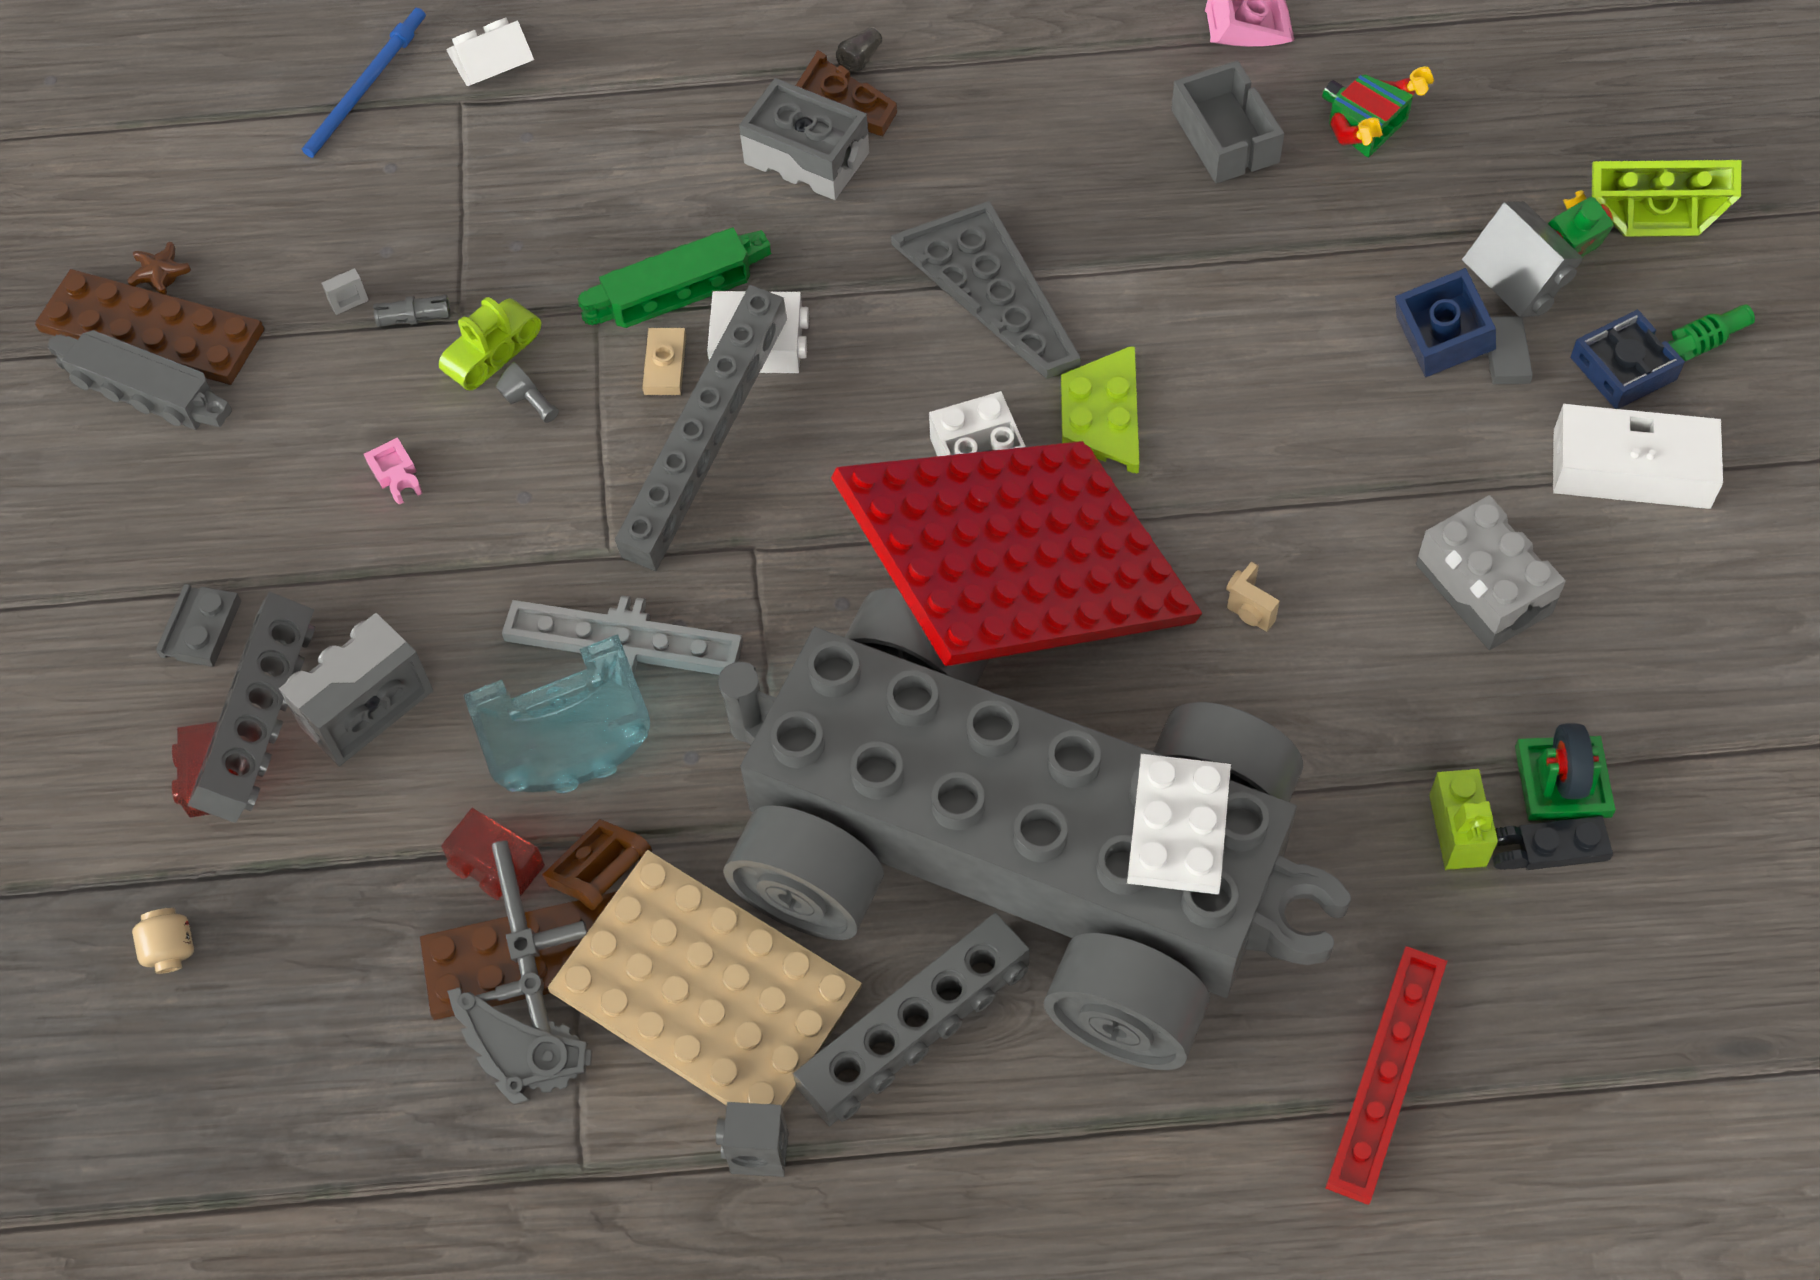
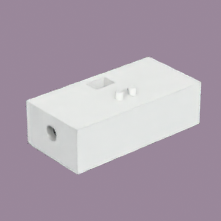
[1553,404,1723,509]

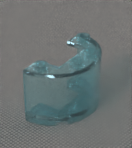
[463,634,650,794]

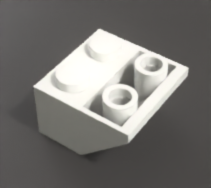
[446,17,534,86]
[929,391,1025,456]

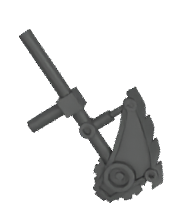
[447,840,592,1105]

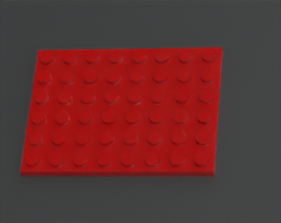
[831,441,1202,666]

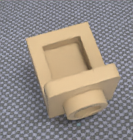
[1226,562,1280,632]

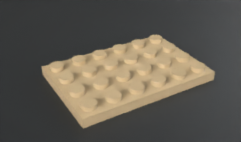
[548,850,862,1108]

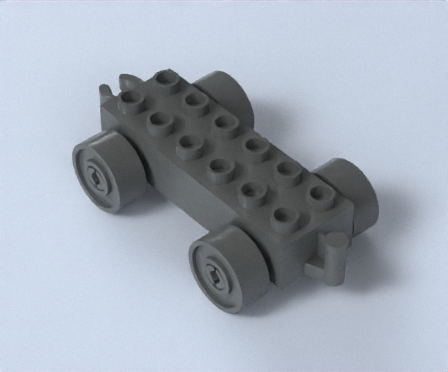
[718,588,1351,1070]

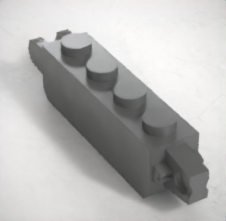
[47,330,232,430]

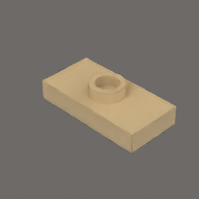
[643,328,686,395]

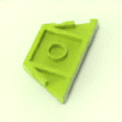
[1061,347,1139,473]

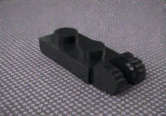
[1493,816,1613,870]

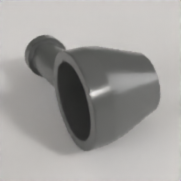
[496,362,559,423]

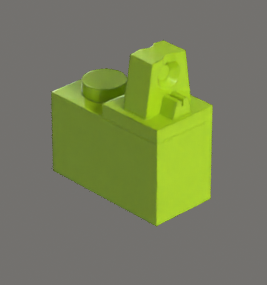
[1429,769,1498,870]

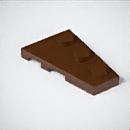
[795,50,897,137]

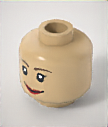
[132,908,194,974]

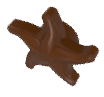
[127,242,191,295]

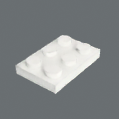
[1127,754,1231,894]

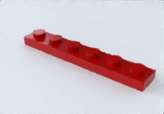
[1325,946,1448,1205]

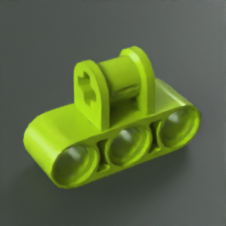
[439,297,541,391]

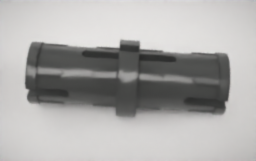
[373,295,451,327]

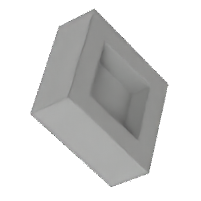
[322,268,369,315]

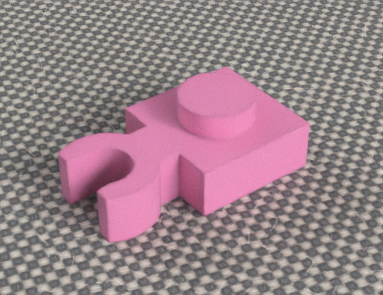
[364,437,422,504]

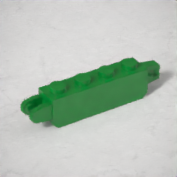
[577,227,771,328]

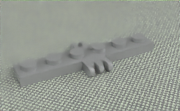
[502,595,743,683]

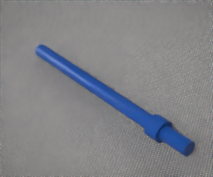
[302,8,426,158]

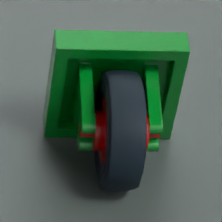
[1515,723,1616,821]

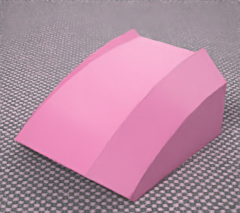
[1205,0,1295,47]

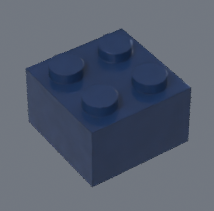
[1395,268,1496,378]

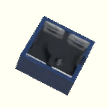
[1570,309,1685,409]

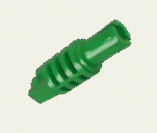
[1668,304,1755,362]

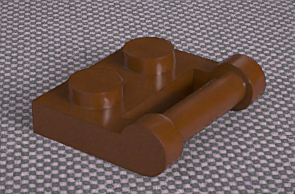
[542,819,652,910]

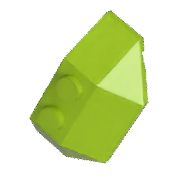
[1592,160,1742,237]

